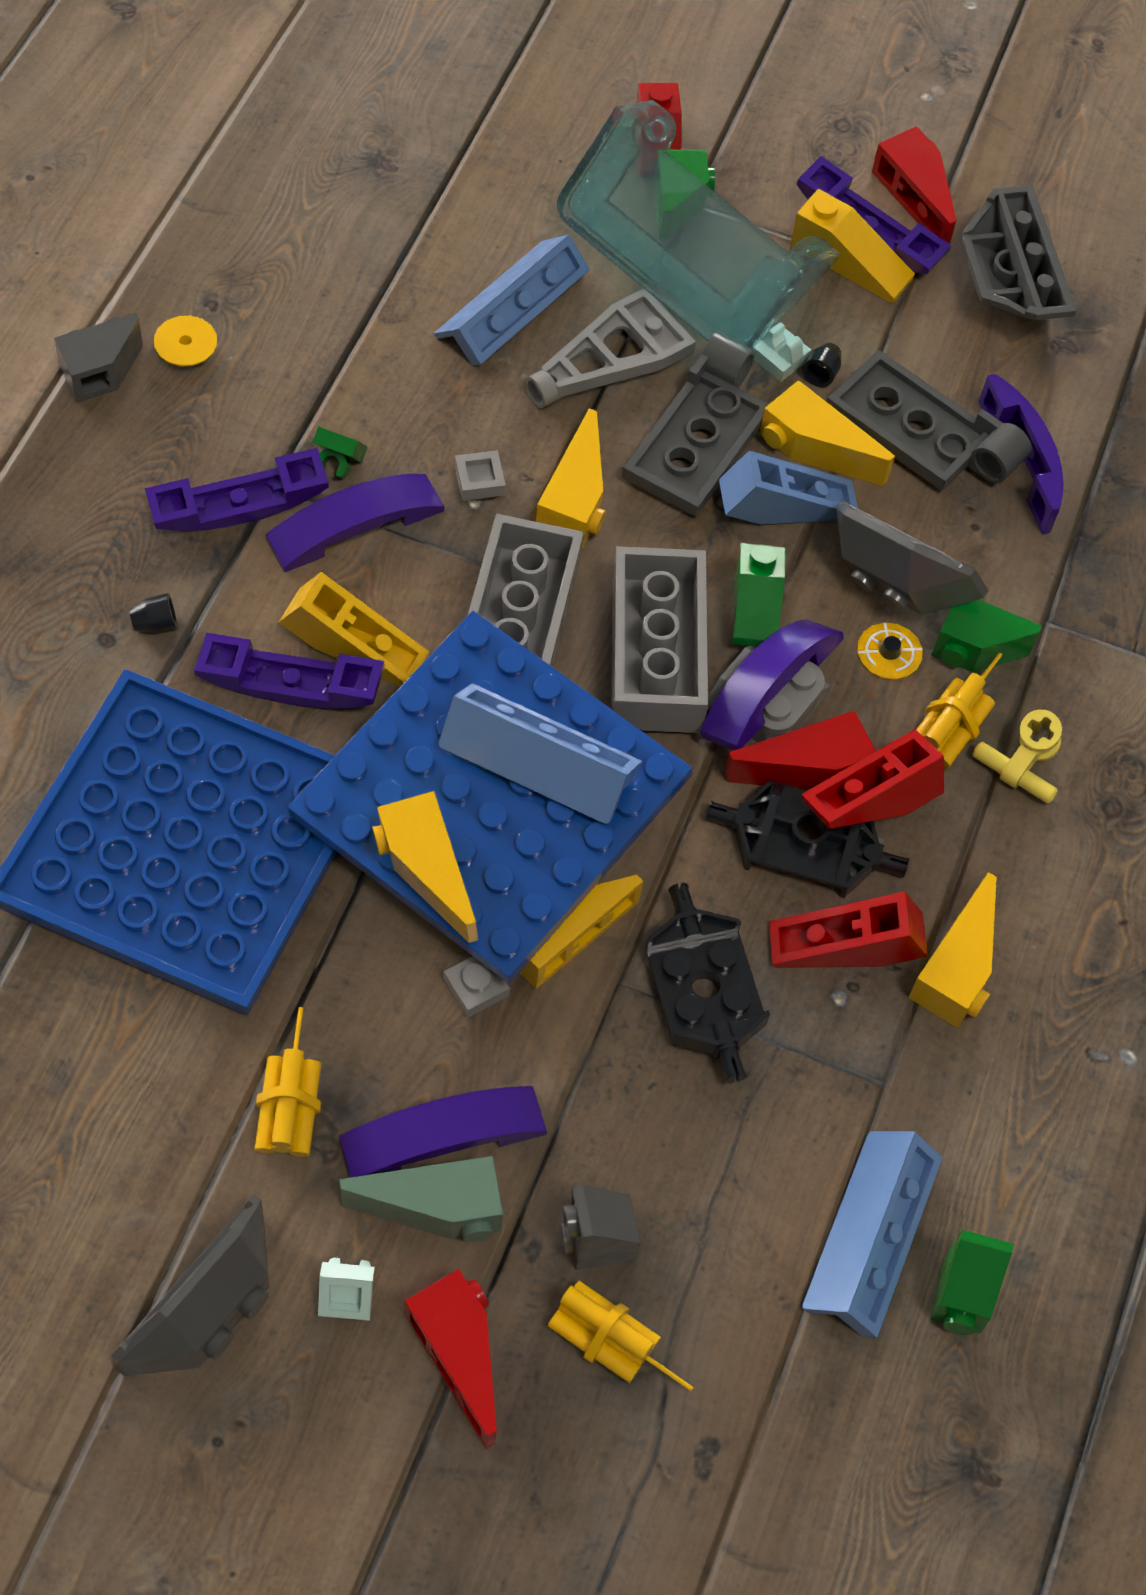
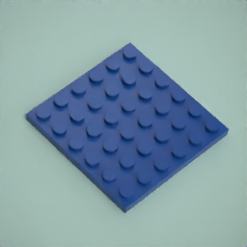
[287,610,693,984]
[0,669,337,1015]

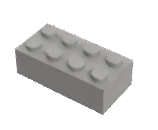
[468,513,584,668]
[611,546,708,733]

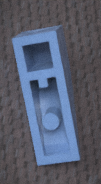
[719,451,858,525]

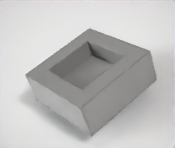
[455,450,506,501]
[443,956,510,1018]

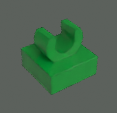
[312,426,368,479]

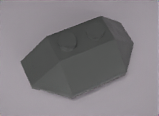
[960,185,1077,320]
[836,499,988,615]
[111,1194,269,1376]

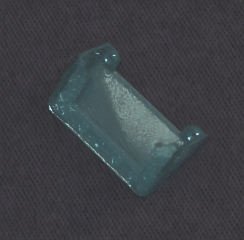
[557,100,841,349]

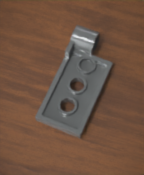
[622,331,769,517]
[827,350,1032,491]

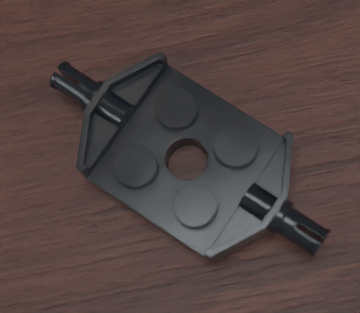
[706,780,910,898]
[645,882,770,1083]

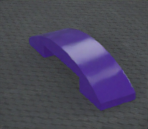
[797,156,951,274]
[979,374,1063,535]
[145,448,329,531]
[266,473,445,573]
[700,619,844,750]
[194,633,385,708]
[340,1086,547,1178]

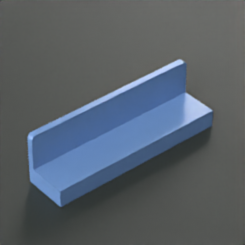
[434,235,590,366]
[438,683,642,824]
[802,1131,943,1338]

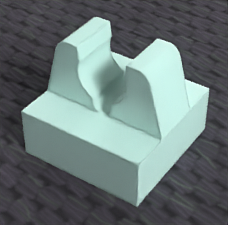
[753,322,811,382]
[318,1258,375,1321]

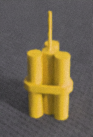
[916,652,1002,769]
[254,1007,322,1157]
[548,1280,694,1391]

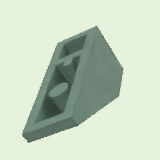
[339,1156,503,1242]

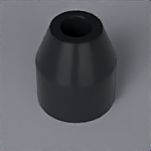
[802,343,841,387]
[129,593,178,634]

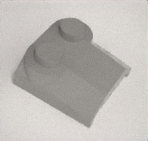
[707,645,831,743]

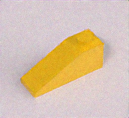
[790,189,915,304]
[759,380,895,486]
[536,408,606,548]
[278,572,429,687]
[372,791,478,943]
[908,872,997,1029]
[520,874,643,989]

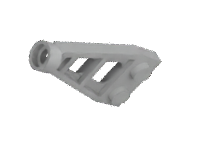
[525,287,696,408]

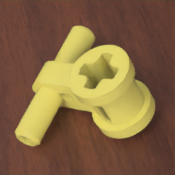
[972,710,1062,803]

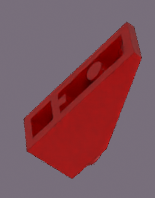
[872,126,957,244]
[724,710,876,790]
[801,729,944,829]
[769,891,928,968]
[404,1269,497,1449]

